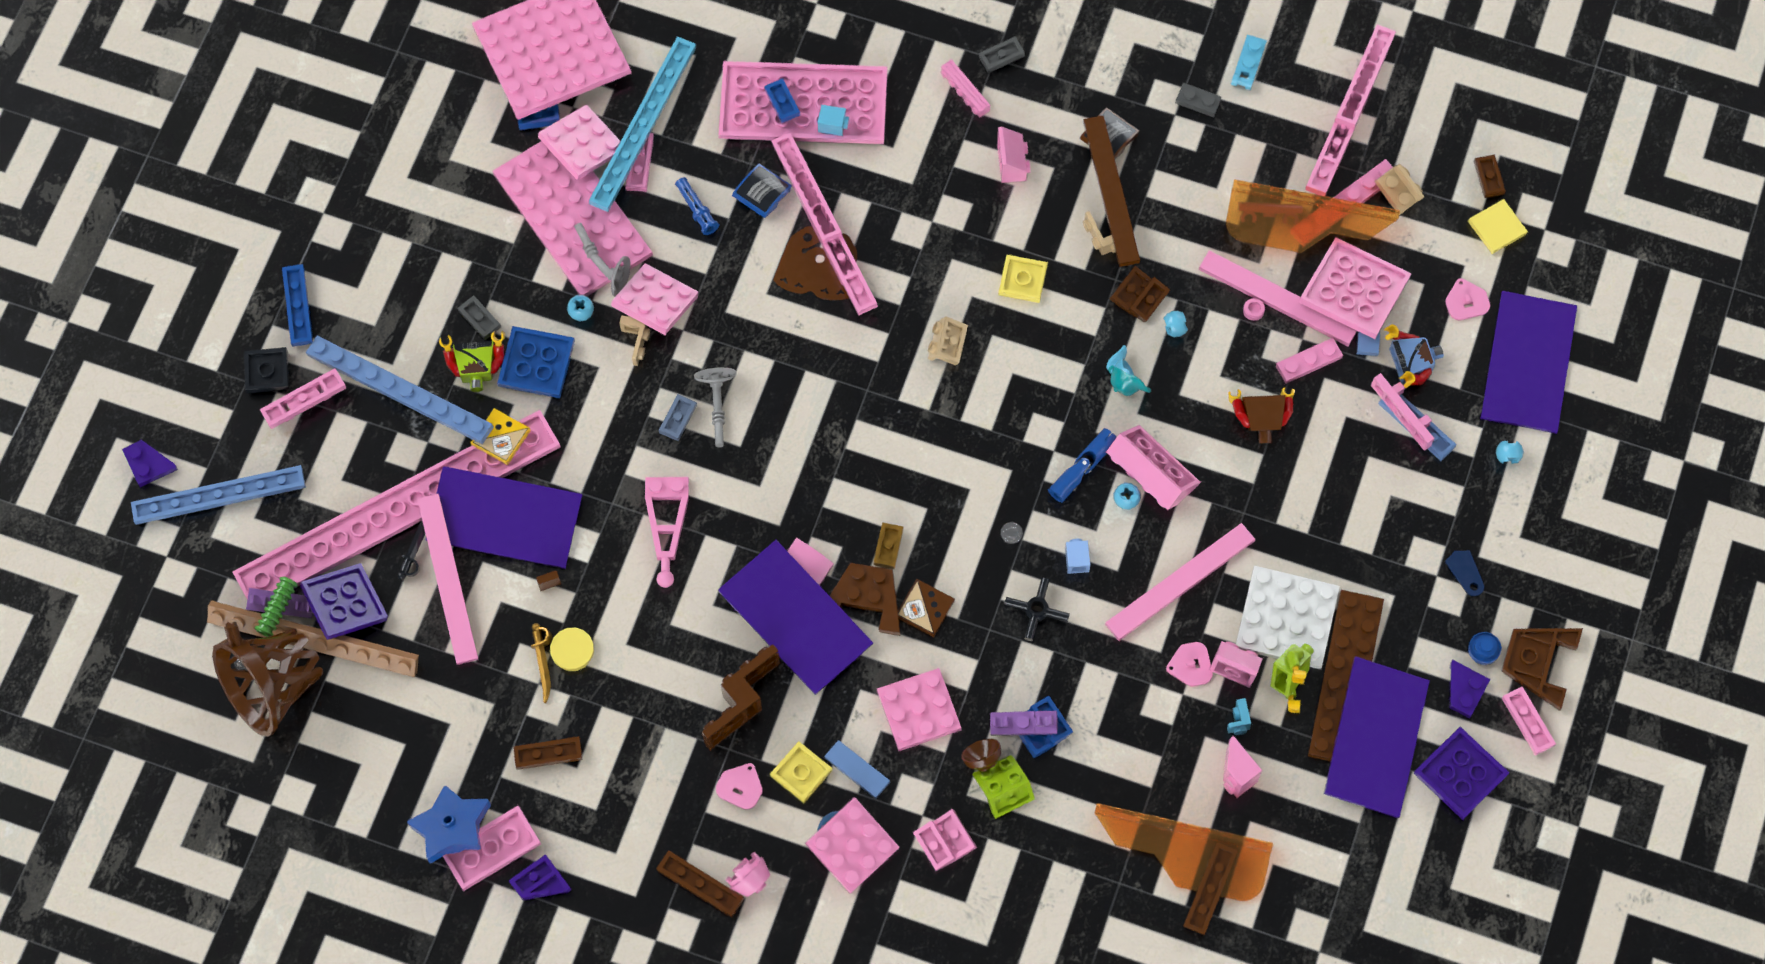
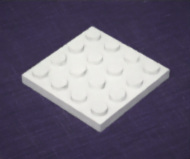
[1236,566,1340,669]

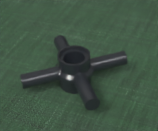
[1004,578,1070,641]

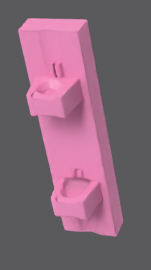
[260,368,346,429]
[1371,373,1434,451]

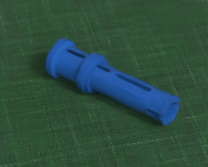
[675,177,719,235]

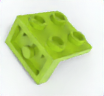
[973,755,1035,819]

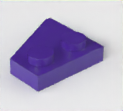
[122,440,178,487]
[1450,659,1491,719]
[509,854,571,900]

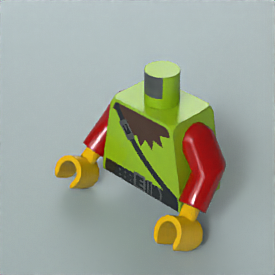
[439,331,505,392]

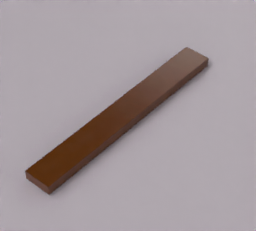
[1083,115,1140,267]

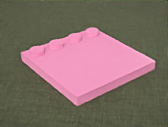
[1299,237,1411,339]

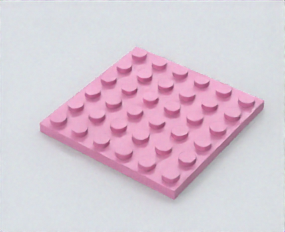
[472,0,631,120]

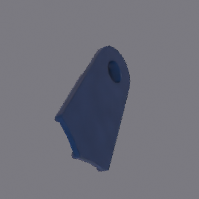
[1445,550,1484,596]

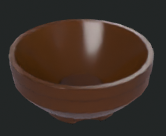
[962,739,1002,772]

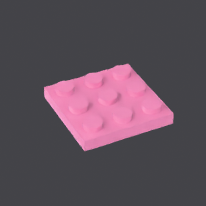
[538,105,621,180]
[611,263,699,335]
[877,668,961,751]
[805,797,900,893]

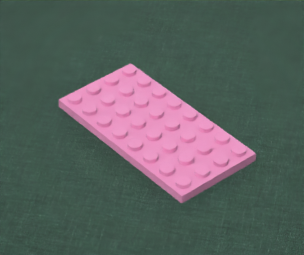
[719,61,887,144]
[492,141,653,296]

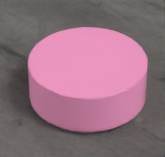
[1243,298,1265,321]

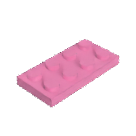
[443,806,541,891]

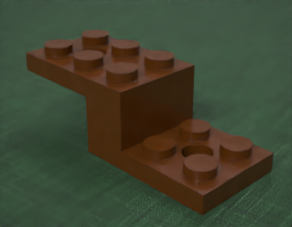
[702,644,780,750]

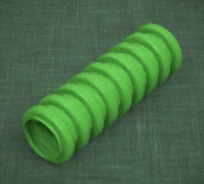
[255,577,298,637]

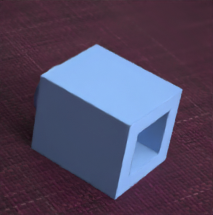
[1065,539,1090,574]

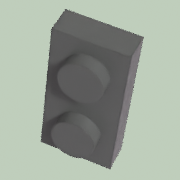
[979,37,1025,73]
[1175,83,1222,117]
[457,295,501,340]

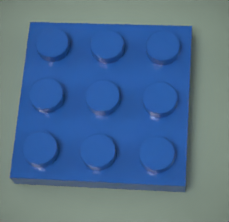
[497,326,575,398]

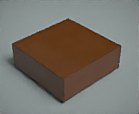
[536,571,561,591]

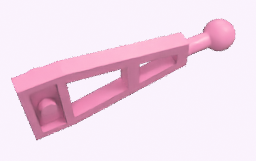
[645,477,689,588]

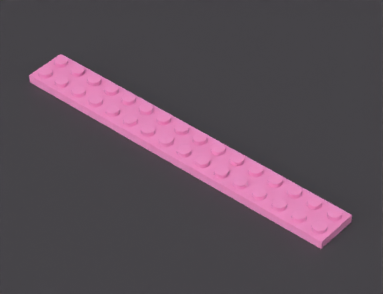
[233,410,561,599]

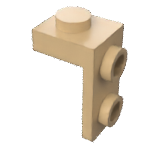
[1083,211,1115,255]
[620,315,650,366]

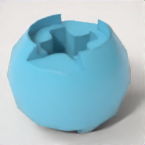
[567,295,594,321]
[1163,311,1188,337]
[1496,441,1524,464]
[1113,483,1141,510]

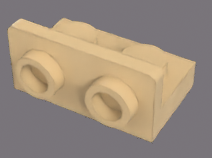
[1374,164,1424,215]
[928,316,968,365]

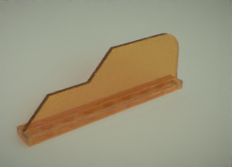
[1226,179,1400,253]
[1094,803,1273,901]

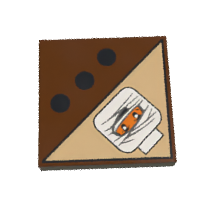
[898,579,955,637]

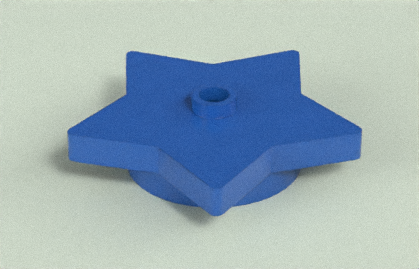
[407,786,491,863]

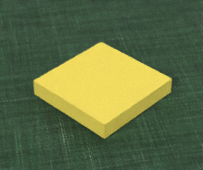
[1468,199,1528,254]
[998,255,1048,303]
[770,741,833,803]

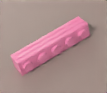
[941,59,990,117]

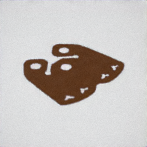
[773,226,857,300]

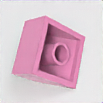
[997,127,1030,183]
[1209,641,1262,688]
[1223,736,1262,798]

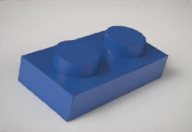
[764,78,800,123]

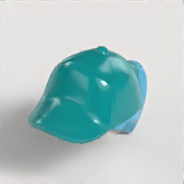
[1107,345,1151,396]

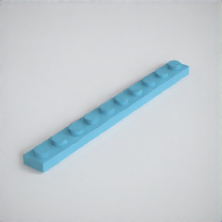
[589,37,696,212]

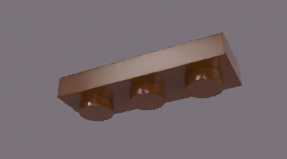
[513,737,583,770]

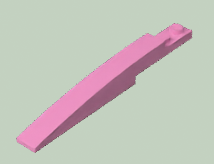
[1305,25,1396,197]
[772,133,878,315]

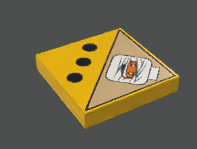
[471,408,531,465]

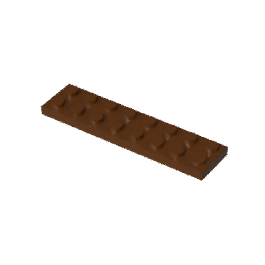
[1308,589,1384,761]

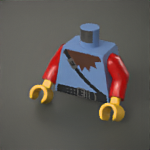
[1384,324,1444,388]

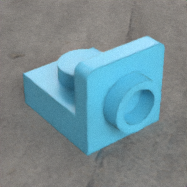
[1227,698,1251,735]

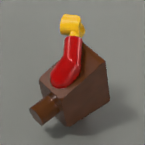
[1228,388,1295,443]

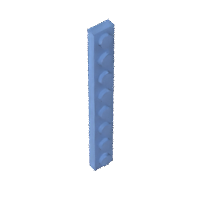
[131,465,306,525]

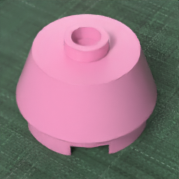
[725,852,770,897]

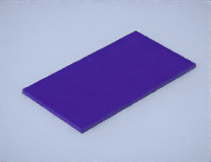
[1480,291,1578,434]
[425,466,582,569]
[718,540,873,695]
[1324,657,1429,818]

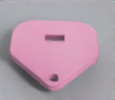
[1445,278,1490,320]
[1166,642,1213,687]
[716,763,763,810]

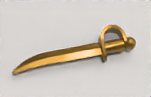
[531,623,552,704]

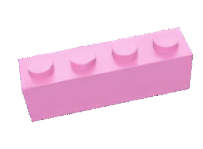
[1106,425,1201,510]

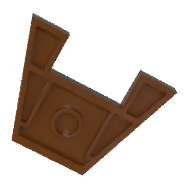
[830,563,901,636]
[1501,628,1583,711]

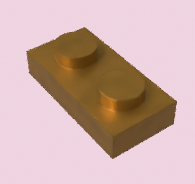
[873,522,904,569]

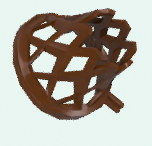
[212,622,323,737]

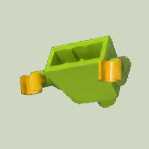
[1270,644,1314,713]

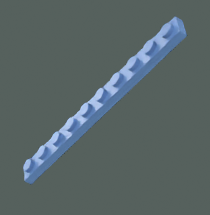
[306,336,494,445]

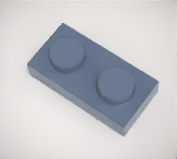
[659,394,697,441]

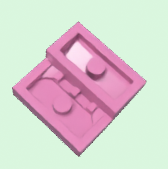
[913,809,977,871]

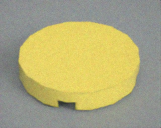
[550,628,594,671]

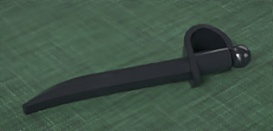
[398,520,426,580]

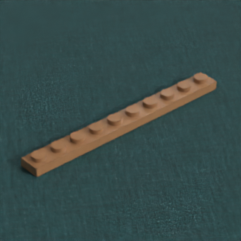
[207,600,419,677]

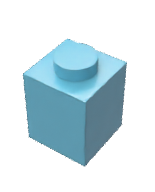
[818,105,849,136]

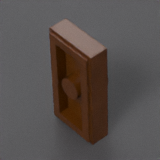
[1473,154,1506,198]

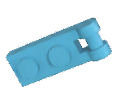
[1231,35,1267,90]

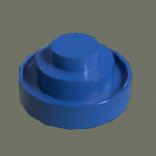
[1468,632,1502,665]

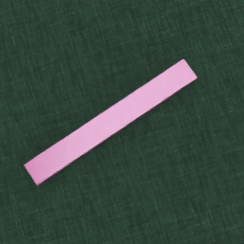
[1199,250,1357,347]
[417,494,479,665]
[1105,523,1255,641]

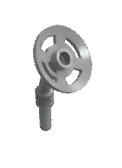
[574,223,630,297]
[694,368,737,447]

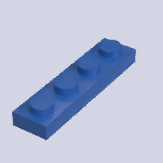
[282,264,313,347]

